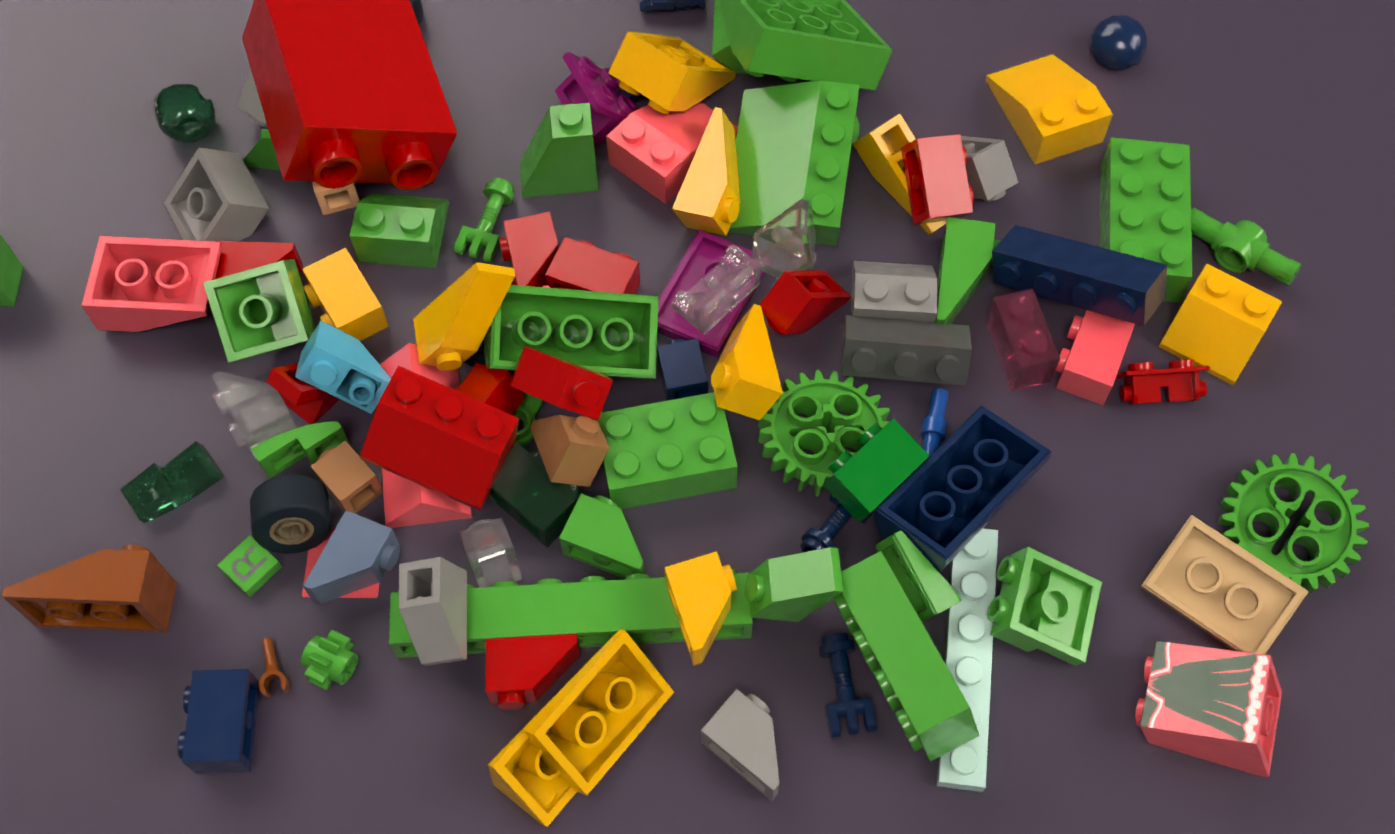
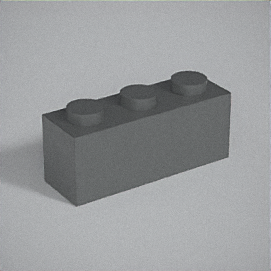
[841,315,972,386]

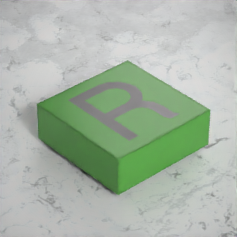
[217,535,282,597]

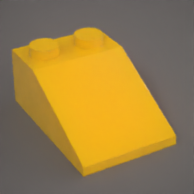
[608,31,737,114]
[985,54,1113,165]

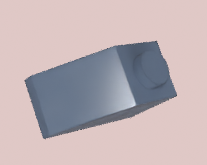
[303,510,400,604]

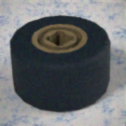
[250,474,331,554]

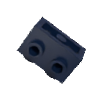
[178,669,259,774]

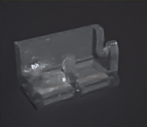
[672,245,761,335]

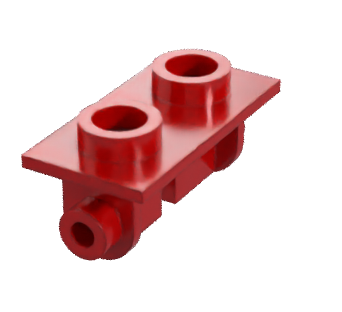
[1115,359,1210,406]

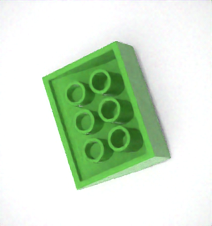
[720,0,893,90]
[728,80,860,247]

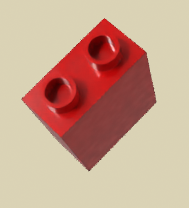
[242,0,458,190]

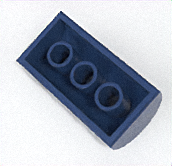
[874,406,1052,572]

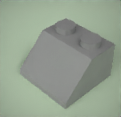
[164,147,270,241]
[851,261,937,323]

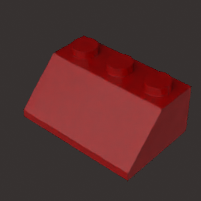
[360,366,519,511]

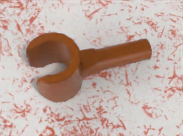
[259,638,291,698]

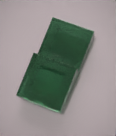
[120,441,224,523]

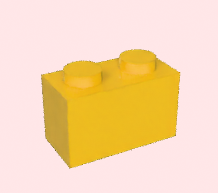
[302,248,389,341]

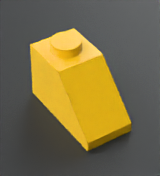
[664,551,737,666]

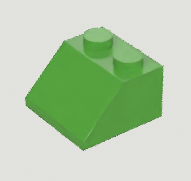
[349,193,449,268]
[203,259,316,363]

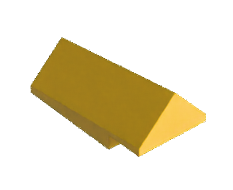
[488,629,674,827]

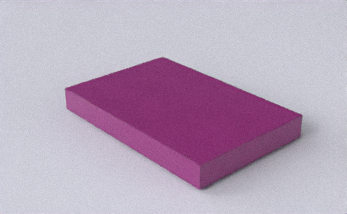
[657,229,770,358]

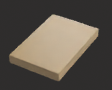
[1140,515,1309,655]

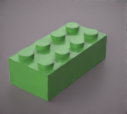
[1100,137,1192,303]
[833,551,980,762]

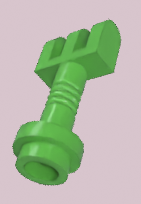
[454,178,515,264]

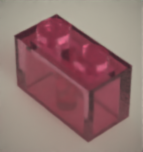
[986,289,1060,391]

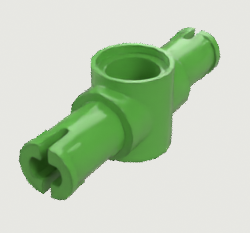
[1191,207,1302,287]

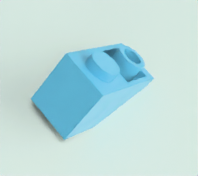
[295,320,391,414]

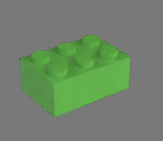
[598,392,738,509]

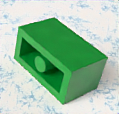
[823,418,930,522]

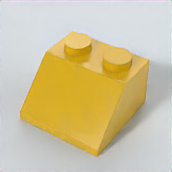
[1159,263,1282,386]

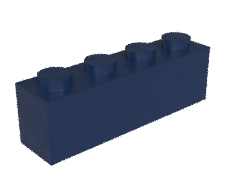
[992,225,1167,326]

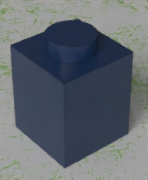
[657,339,708,401]

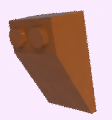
[1,545,177,633]

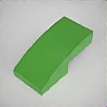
[251,421,350,479]

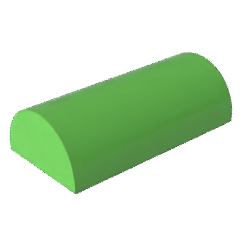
[484,285,658,379]

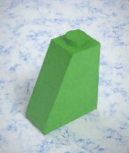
[520,103,599,198]

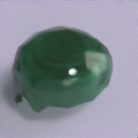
[154,84,216,143]

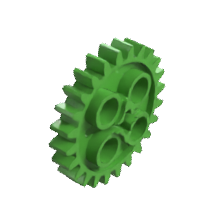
[758,370,890,497]
[1218,453,1369,594]

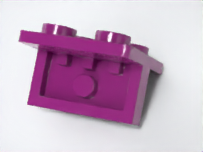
[554,52,638,148]

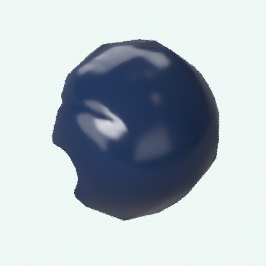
[1089,15,1147,70]

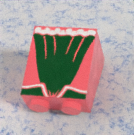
[1136,641,1282,778]

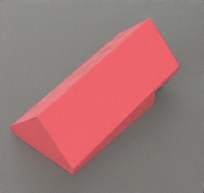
[379,343,472,528]

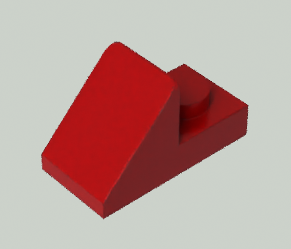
[266,363,340,424]

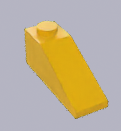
[672,107,740,236]
[852,114,947,234]
[413,262,515,371]
[711,304,783,421]

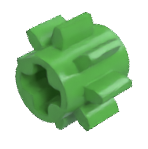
[301,630,359,690]

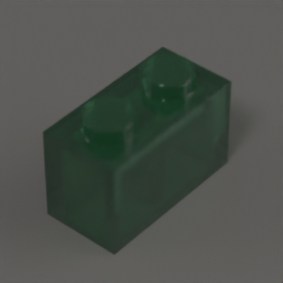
[488,443,581,548]

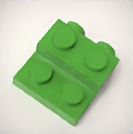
[987,547,1102,666]

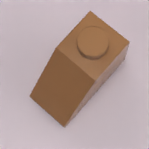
[530,415,609,487]

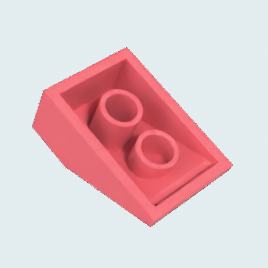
[606,101,738,204]
[81,236,222,332]

